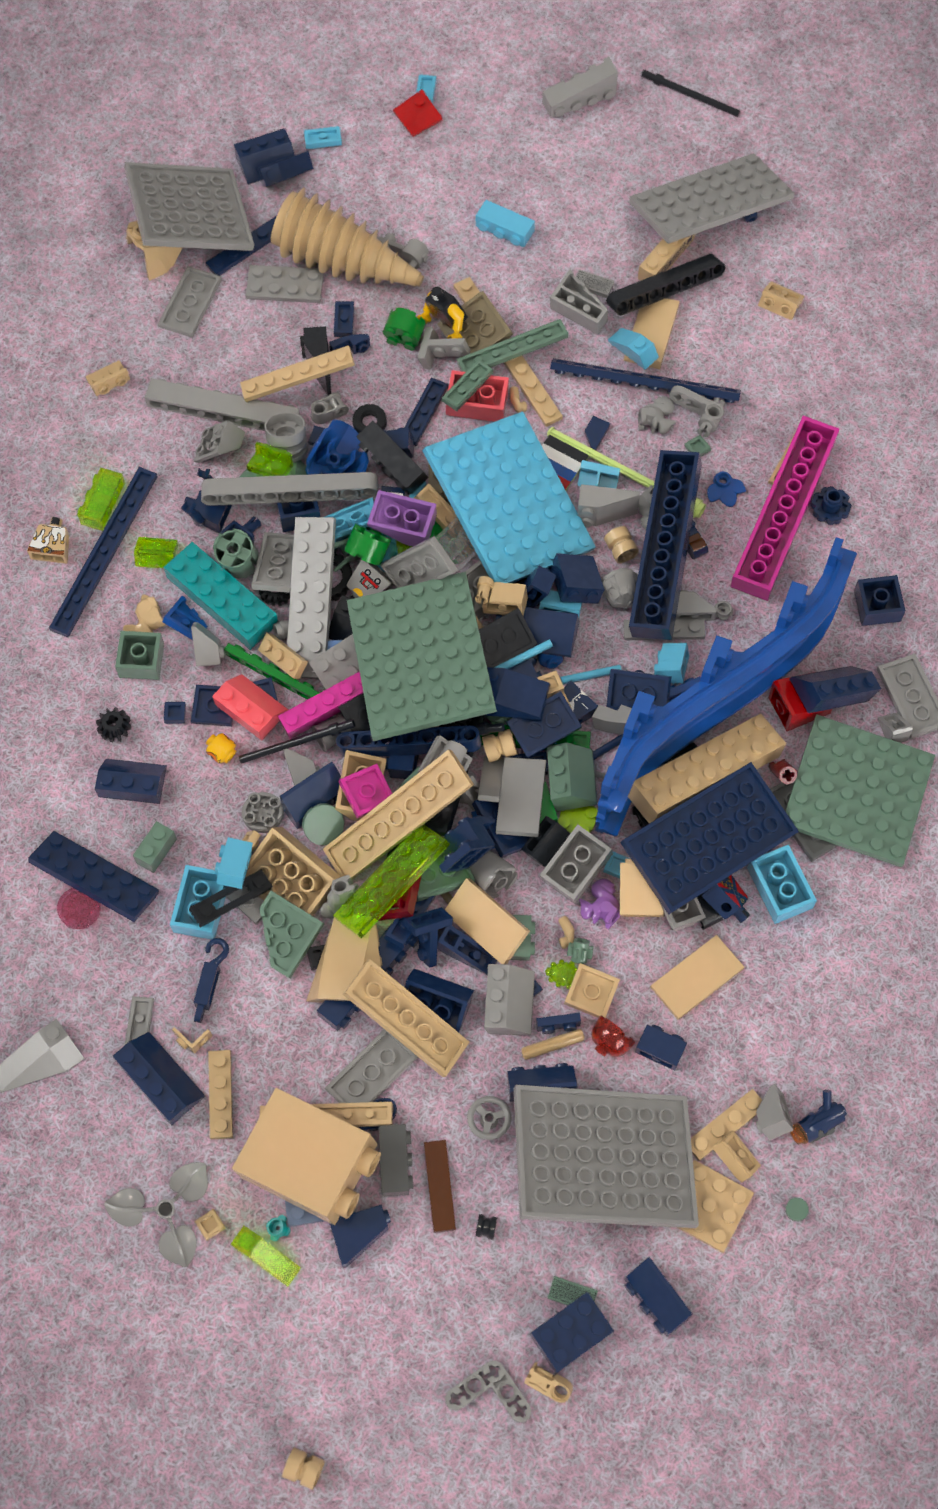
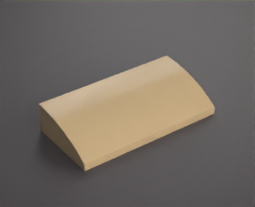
[623,298,680,370]

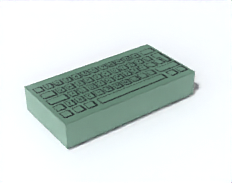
[547,1276,598,1306]

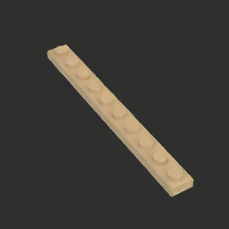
[453,277,563,427]

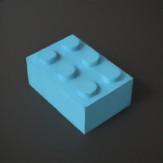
[747,844,817,924]
[170,865,228,940]

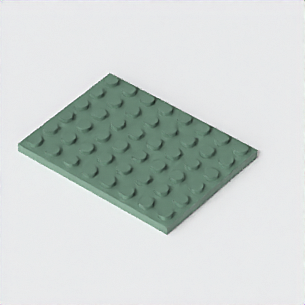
[347,571,497,741]

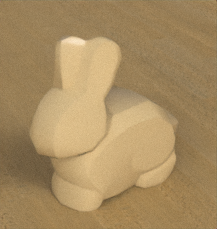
[123,594,166,633]

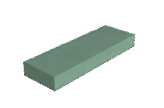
[442,359,493,411]

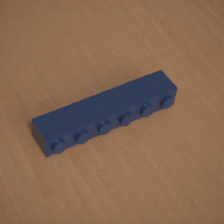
[316,924,419,1032]

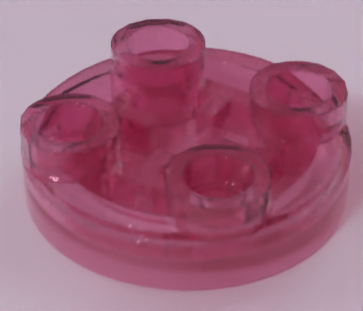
[57,888,101,929]

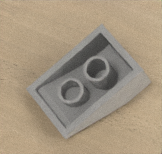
[577,484,640,527]

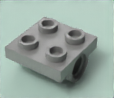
[417,735,473,772]

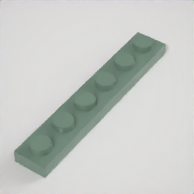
[457,319,569,372]

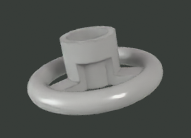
[467,1096,512,1140]

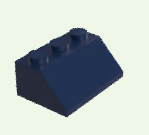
[234,128,295,185]
[95,759,167,804]
[280,761,341,829]
[404,969,474,1033]
[507,1063,577,1102]
[624,1257,692,1337]

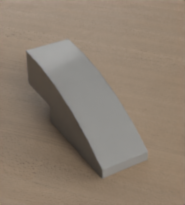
[592,705,632,734]

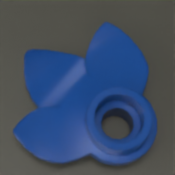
[707,471,746,507]

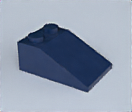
[485,667,550,720]

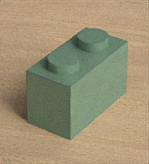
[133,821,177,873]

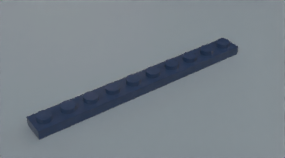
[550,358,741,403]
[49,467,157,638]

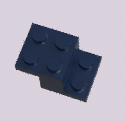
[439,815,495,873]

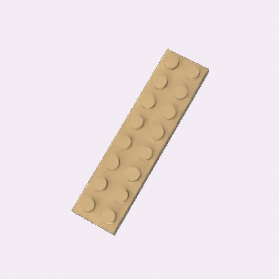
[323,750,474,881]

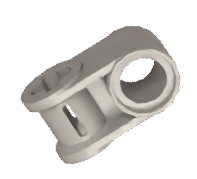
[311,392,349,424]

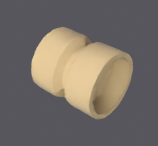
[604,526,639,564]
[482,729,518,763]
[282,1447,325,1490]

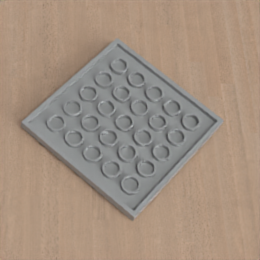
[124,162,254,251]

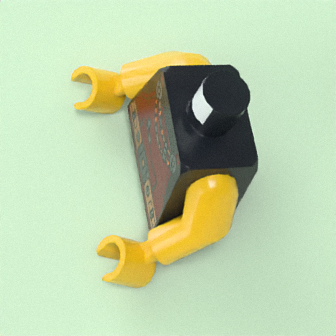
[417,287,468,339]

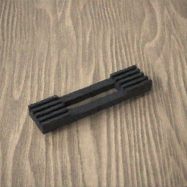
[189,869,273,928]

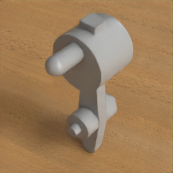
[377,233,429,269]

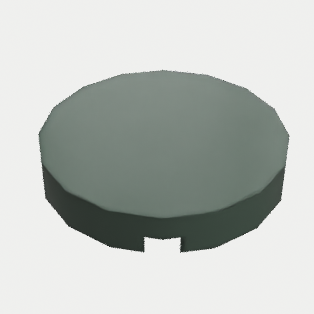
[302,803,344,845]

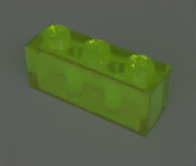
[77,467,125,531]

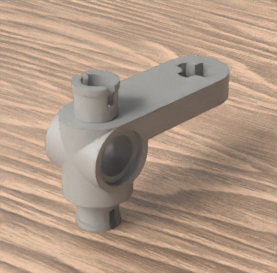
[669,386,725,437]

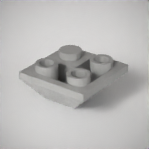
[194,420,245,463]

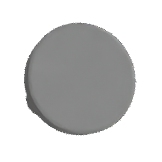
[242,792,284,833]

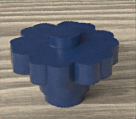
[811,486,852,525]

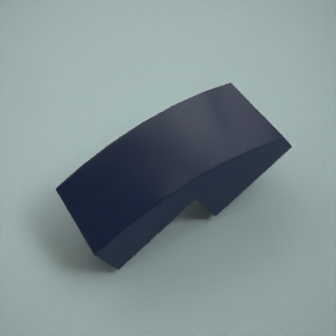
[329,334,370,355]

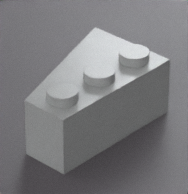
[550,269,608,335]

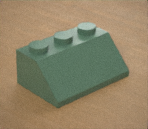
[547,743,597,812]

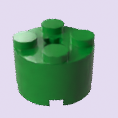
[383,308,426,351]
[344,523,391,565]

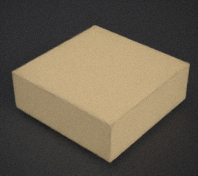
[194,1208,226,1241]

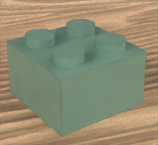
[115,631,164,680]

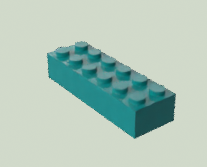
[164,542,278,650]

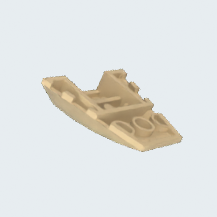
[306,917,382,1003]

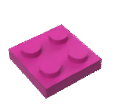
[339,764,393,819]

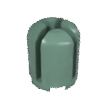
[213,529,259,579]

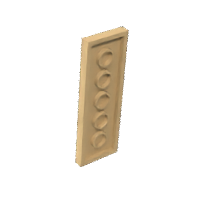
[343,959,469,1077]

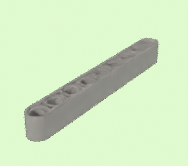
[201,472,378,505]

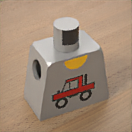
[347,560,394,599]

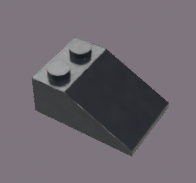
[300,326,331,395]

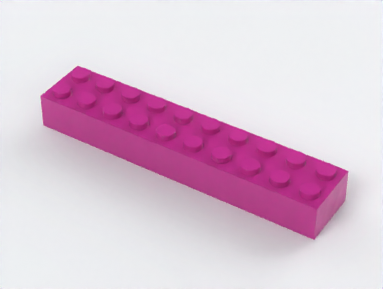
[730,415,840,601]

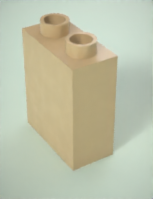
[232,1088,381,1226]

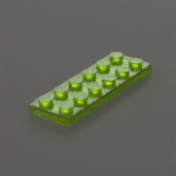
[333,824,450,939]

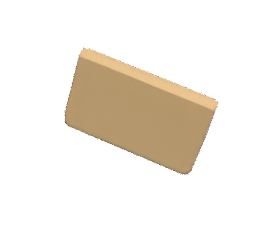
[713,1130,761,1182]

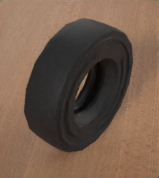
[352,404,387,433]

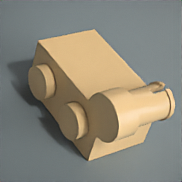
[475,576,528,616]

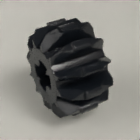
[96,707,132,743]

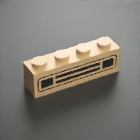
[638,234,695,281]

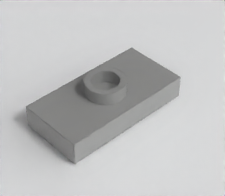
[226,886,263,925]

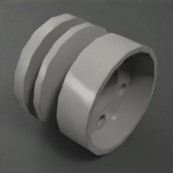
[264,412,308,464]

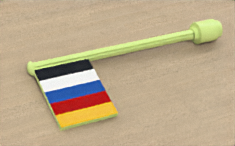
[542,427,706,518]

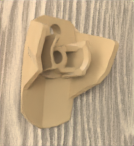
[126,220,183,281]

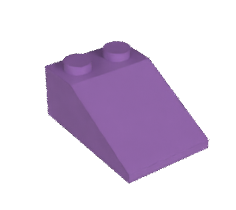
[367,490,437,546]

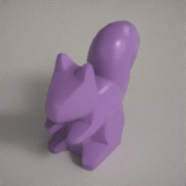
[579,879,620,929]

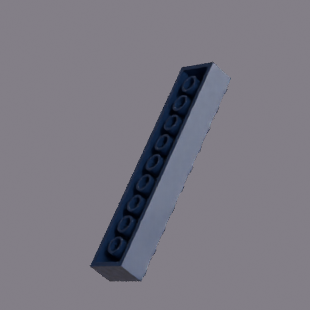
[629,450,702,640]

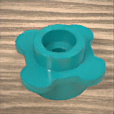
[266,1215,291,1242]

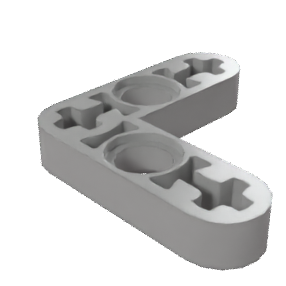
[445,1361,531,1423]

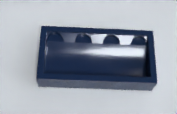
[496,607,580,658]

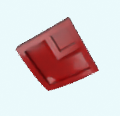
[393,89,443,137]

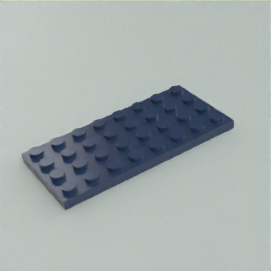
[620,762,799,915]

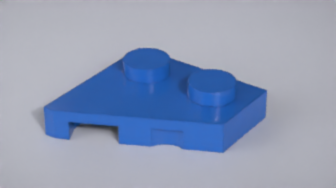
[162,596,208,640]

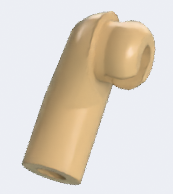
[509,386,527,413]

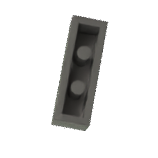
[379,1124,413,1197]

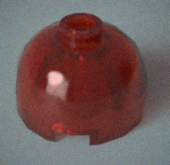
[591,1015,635,1057]

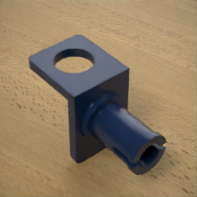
[219,516,261,544]

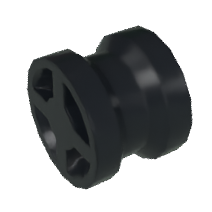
[475,1214,497,1240]

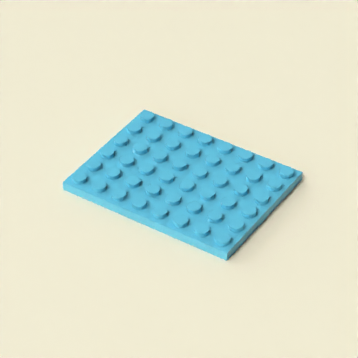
[422,412,596,583]

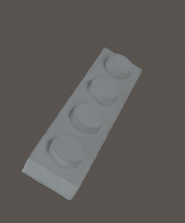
[623,619,705,640]

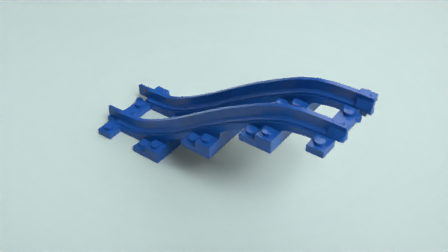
[595,537,857,836]

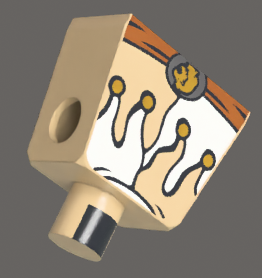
[27,517,69,564]

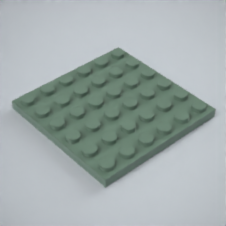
[785,714,935,868]

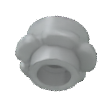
[714,601,733,620]

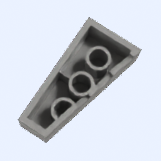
[542,56,618,118]

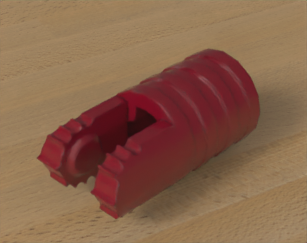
[768,759,797,784]

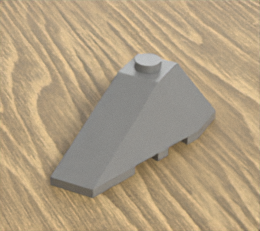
[0,1019,84,1093]

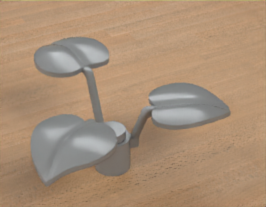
[104,1162,208,1267]

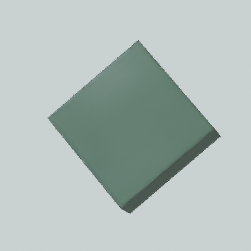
[684,435,711,457]

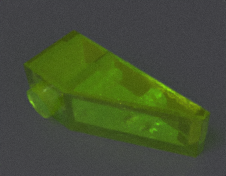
[230,1225,301,1287]

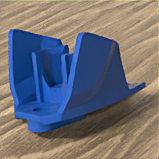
[305,420,369,475]

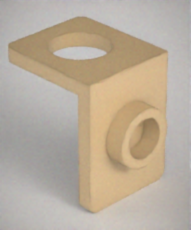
[172,1027,212,1054]

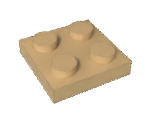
[564,963,620,1020]

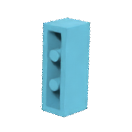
[475,200,535,247]

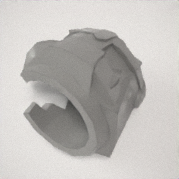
[601,568,638,609]

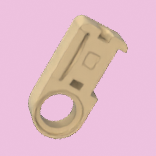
[525,1362,573,1403]

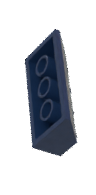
[790,666,882,714]
[113,1032,206,1126]

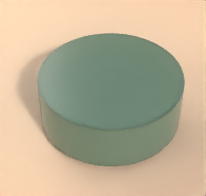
[785,1198,809,1222]

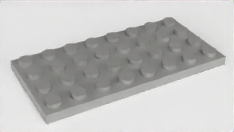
[629,153,794,244]

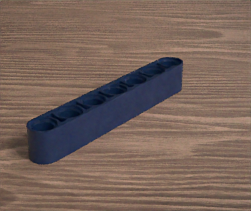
[336,725,482,757]

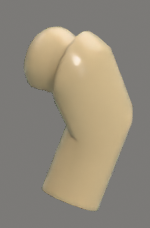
[558,916,575,949]

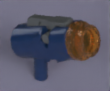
[790,1090,847,1145]

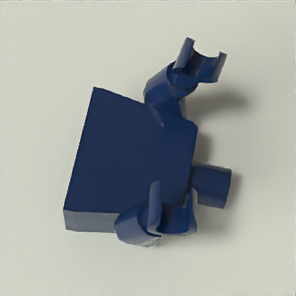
[181,468,232,533]

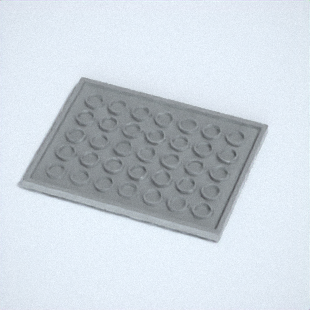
[514,1085,699,1228]

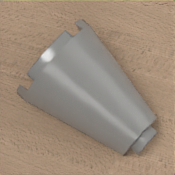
[470,850,518,899]

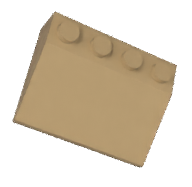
[245,827,341,916]

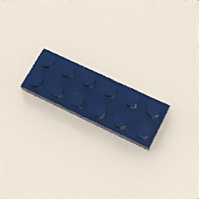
[28,831,159,922]

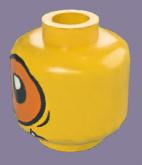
[205,733,237,764]

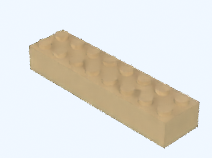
[628,713,787,824]

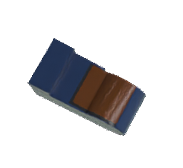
[687,520,708,560]

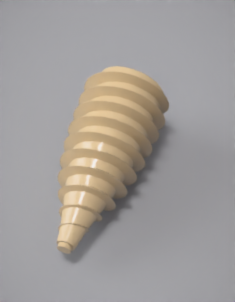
[271,188,424,287]

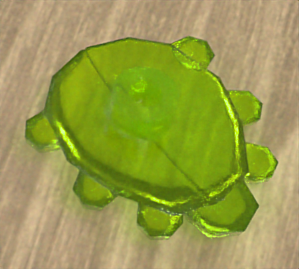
[545,959,577,989]

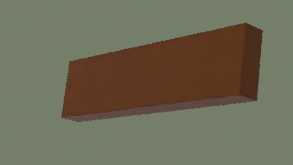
[424,1140,456,1233]

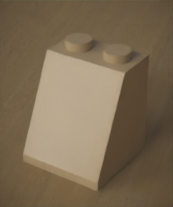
[620,859,665,917]

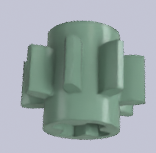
[567,938,594,964]

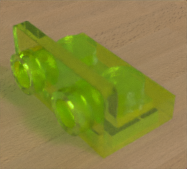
[247,442,293,476]
[134,537,178,569]

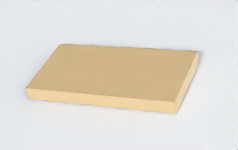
[445,878,530,964]
[650,935,745,1020]

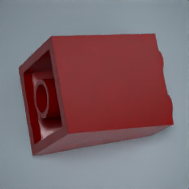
[768,672,832,732]

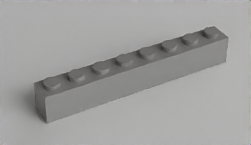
[144,378,300,431]

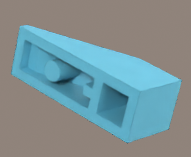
[608,328,659,370]

